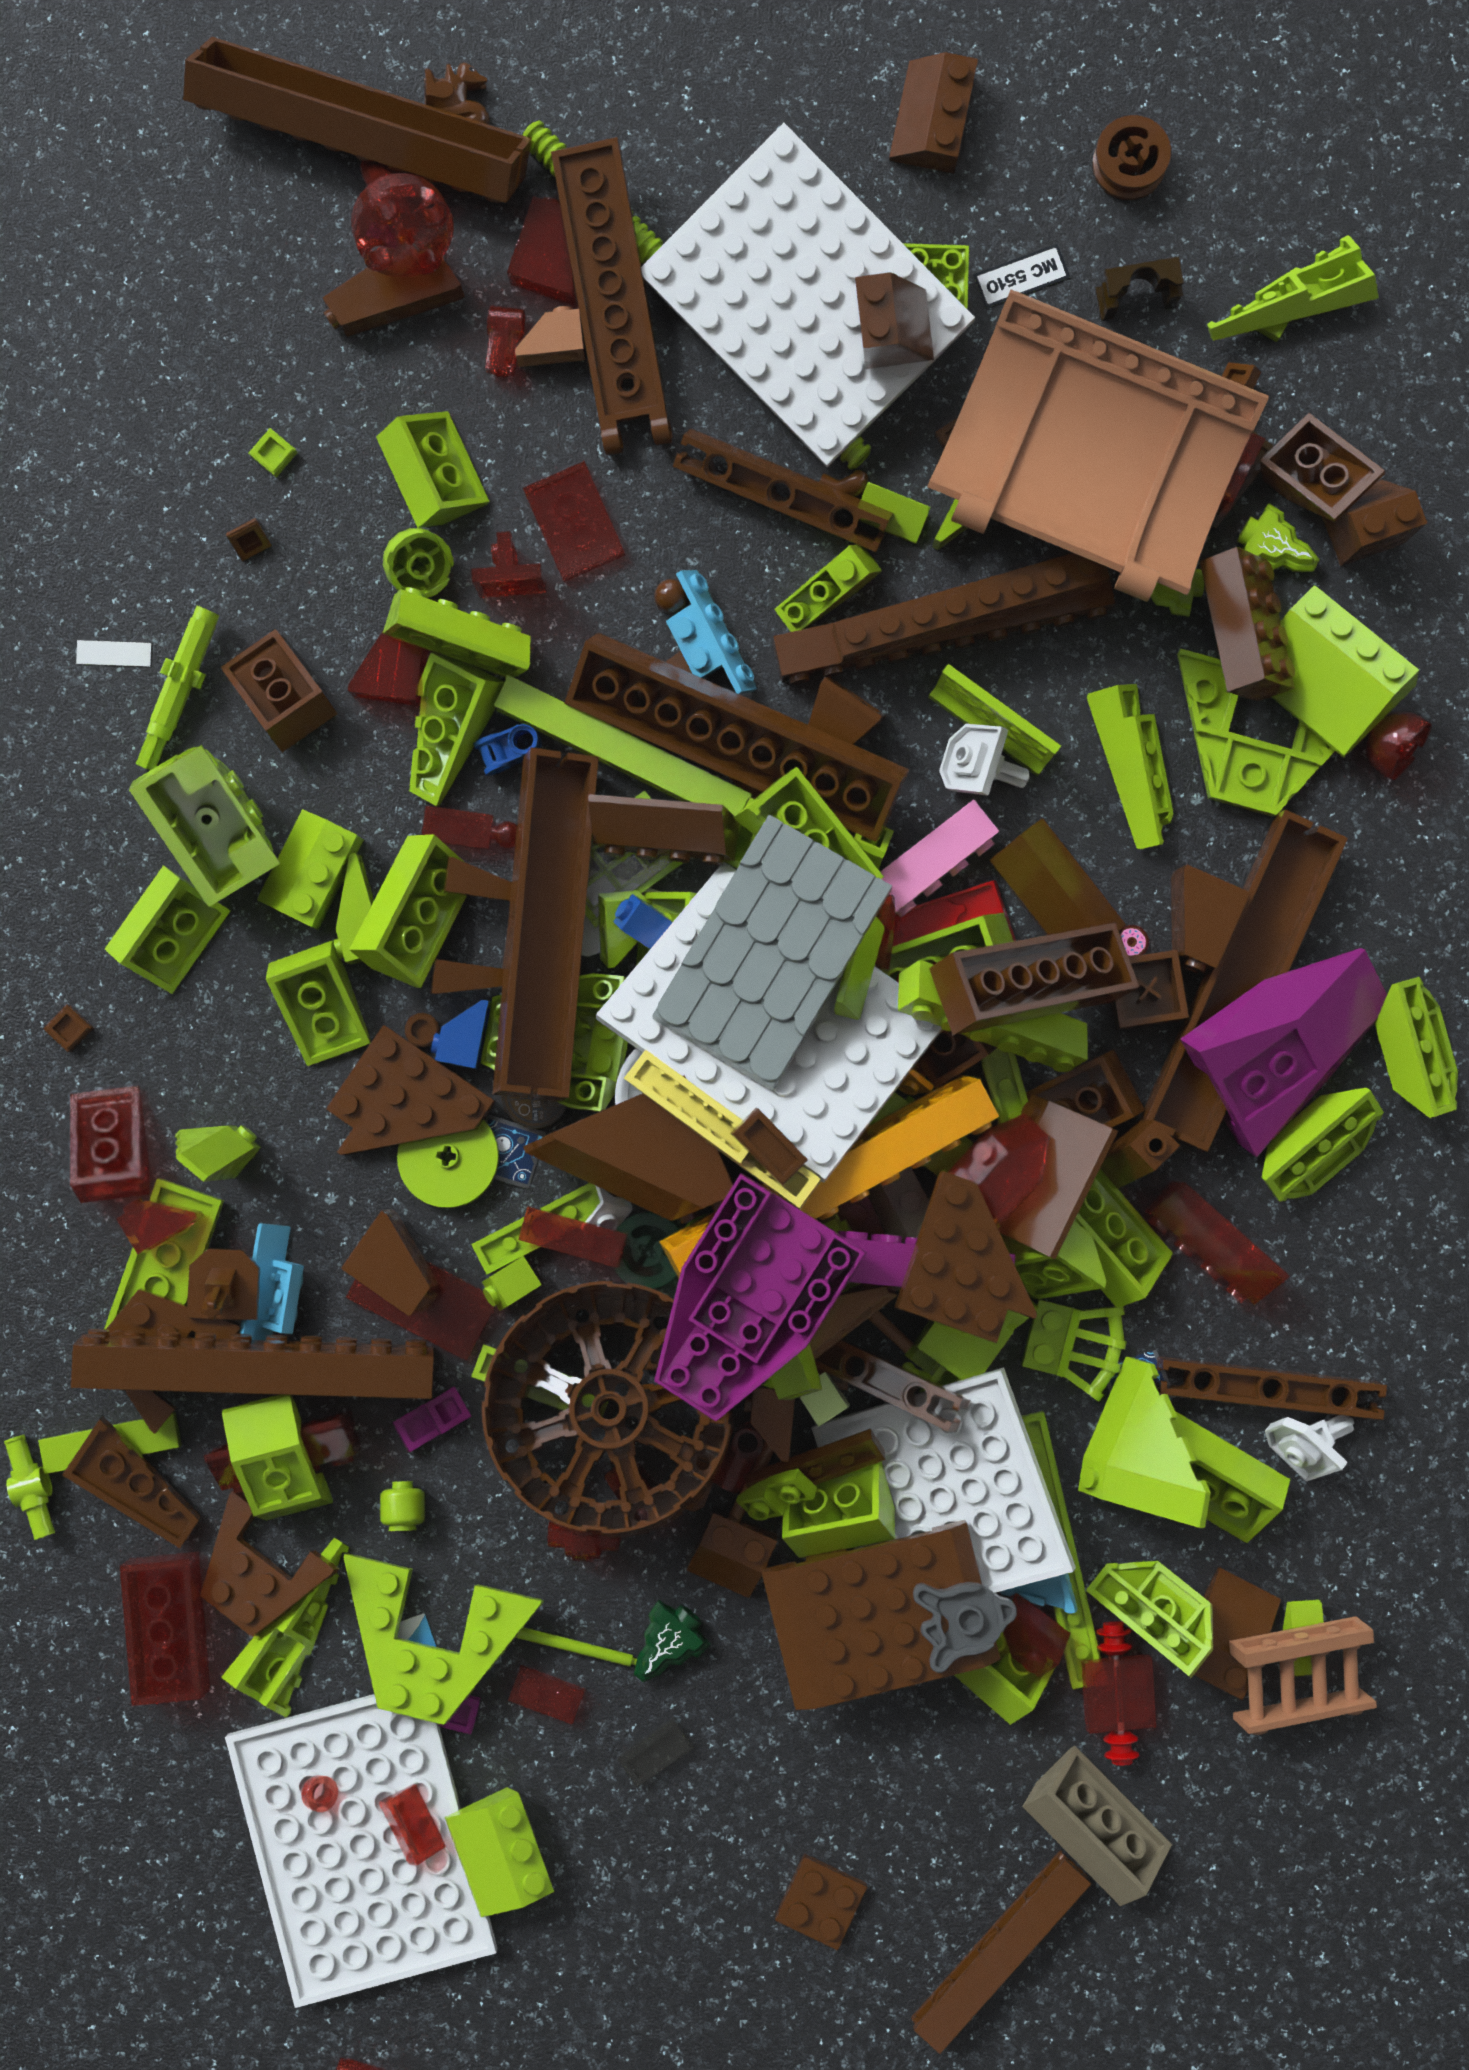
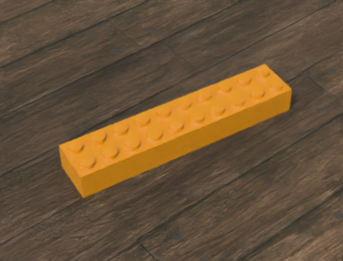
[659,1075,999,1278]

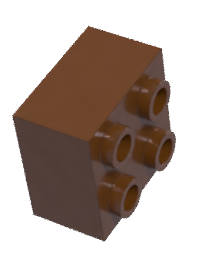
[1111,950,1189,1031]

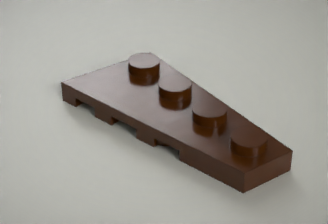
[62,1415,201,1548]

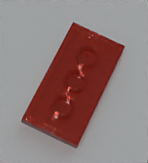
[345,1260,495,1361]

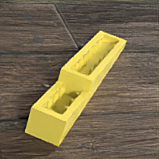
[624,1050,821,1210]

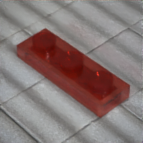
[518,1206,628,1268]

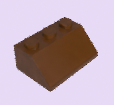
[889,52,978,174]

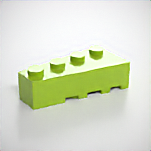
[733,767,884,879]

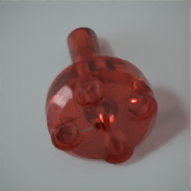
[351,161,454,277]

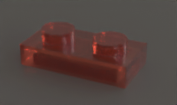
[508,1665,585,1724]

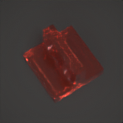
[471,531,547,598]

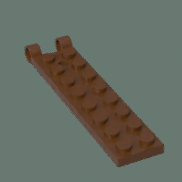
[551,137,673,456]

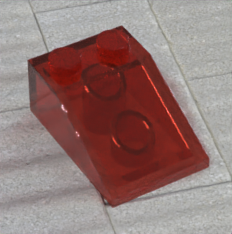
[70,1086,149,1203]

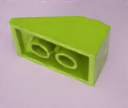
[266,940,371,1066]

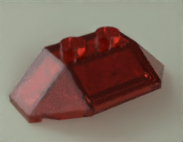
[948,1113,1050,1229]

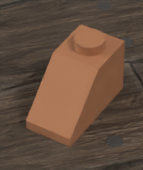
[515,306,585,367]

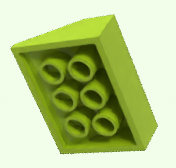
[1272,585,1419,758]

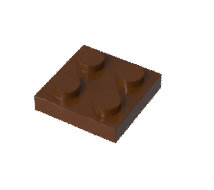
[775,1853,867,1950]

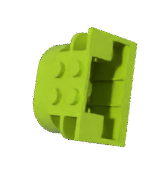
[129,745,280,907]

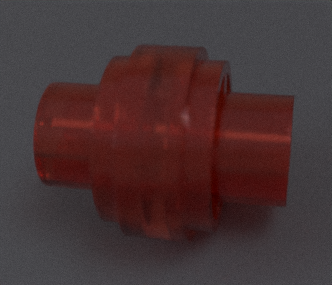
[547,1522,621,1562]

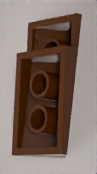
[989,818,1126,935]

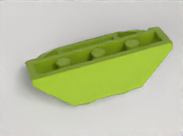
[1375,977,1458,1118]
[1262,1088,1384,1202]
[1086,1561,1213,1678]

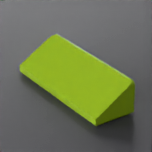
[834,917,884,1020]

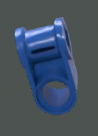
[473,724,542,776]

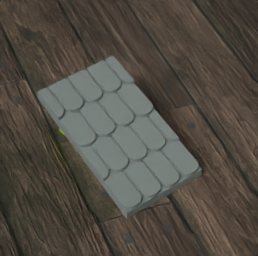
[652,815,892,1091]

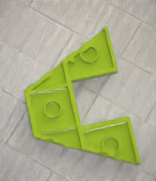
[1177,649,1335,817]
[344,1553,544,1725]

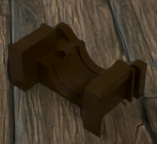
[1095,256,1184,321]

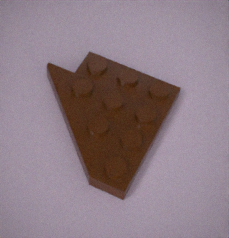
[326,1025,496,1155]
[895,1171,1037,1343]

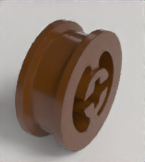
[1092,115,1171,200]

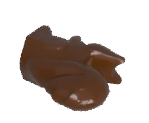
[424,62,490,125]

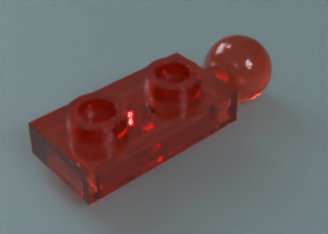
[421,806,517,850]

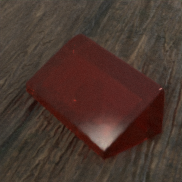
[379,1784,446,1865]

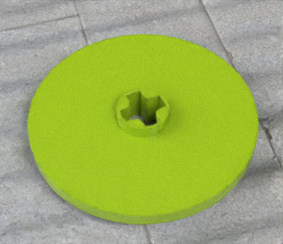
[397,1120,499,1208]

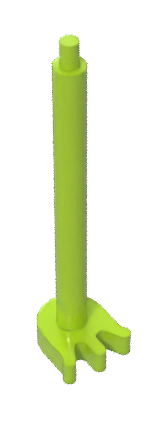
[516,1627,637,1667]

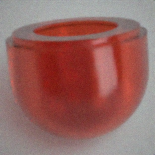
[301,1775,338,1812]

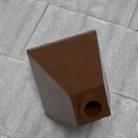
[808,677,886,745]

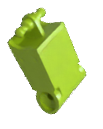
[902,1300,1039,1393]

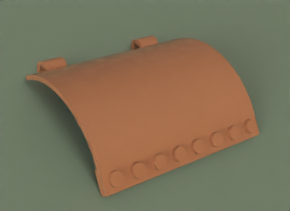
[927,289,1269,602]

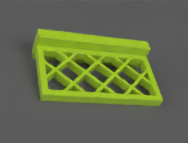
[928,664,1061,776]

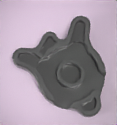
[913,1582,1017,1673]

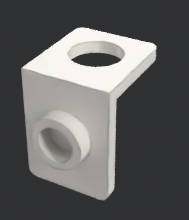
[581,1186,633,1238]

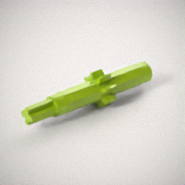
[136,605,220,770]

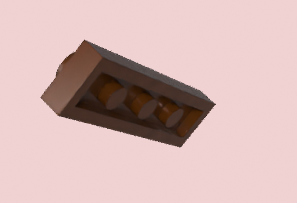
[745,1428,886,1488]

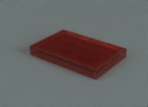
[523,461,625,582]

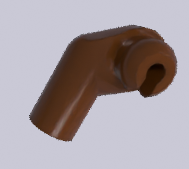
[819,470,868,497]

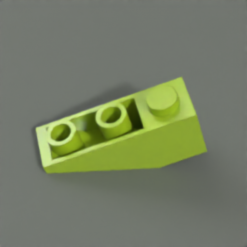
[774,544,882,632]

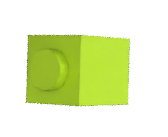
[482,1256,541,1311]

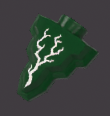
[634,1600,711,1682]

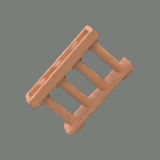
[1229,1616,1377,1735]

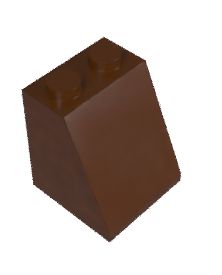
[855,272,934,370]
[1322,480,1427,566]
[1171,864,1251,975]
[341,1209,439,1317]

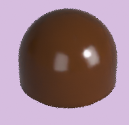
[654,579,688,615]

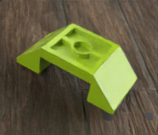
[222,1394,333,1521]

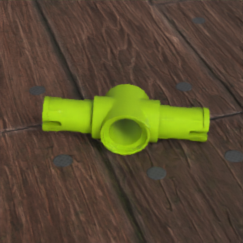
[4,1434,55,1540]

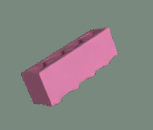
[881,800,999,919]

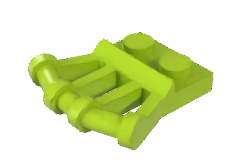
[1021,1299,1127,1402]

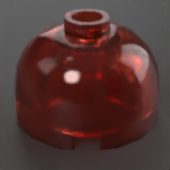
[1366,710,1432,780]

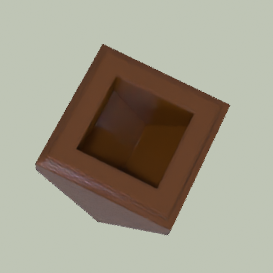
[226,518,272,561]

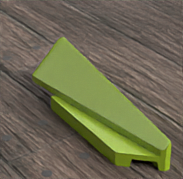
[1087,684,1174,849]

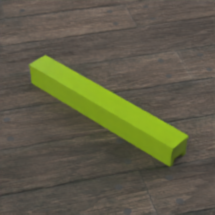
[493,675,752,816]

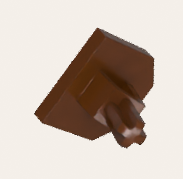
[187,1249,260,1320]

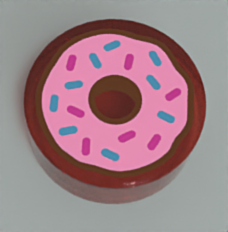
[1119,925,1149,957]

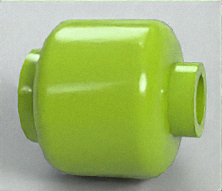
[380,1481,425,1531]

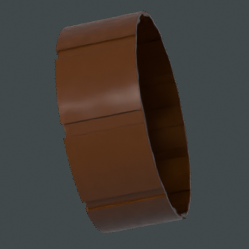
[482,1281,732,1538]

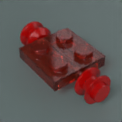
[1081,1621,1156,1765]

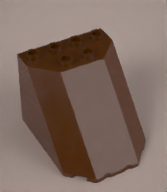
[523,1075,734,1224]

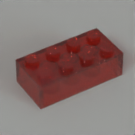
[120,1551,210,1706]

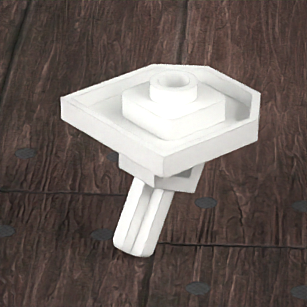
[939,724,1029,795]
[1265,1415,1354,1481]

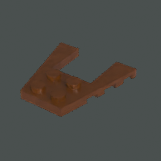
[430,857,512,994]

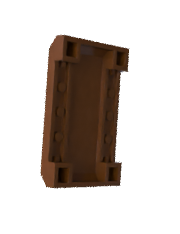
[762,1520,1001,1710]

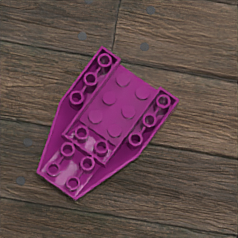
[1180,948,1387,1157]
[654,1174,867,1421]

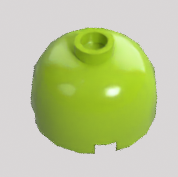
[383,528,454,598]

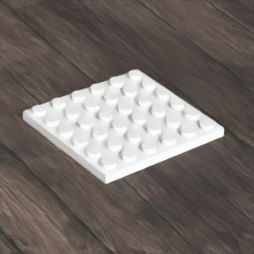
[811,1367,1076,1593]

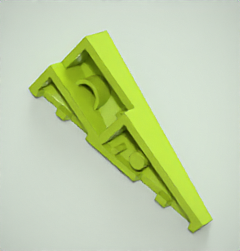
[1207,235,1379,341]
[221,1538,349,1718]

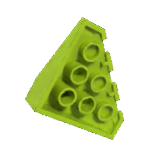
[1078,1357,1211,1528]

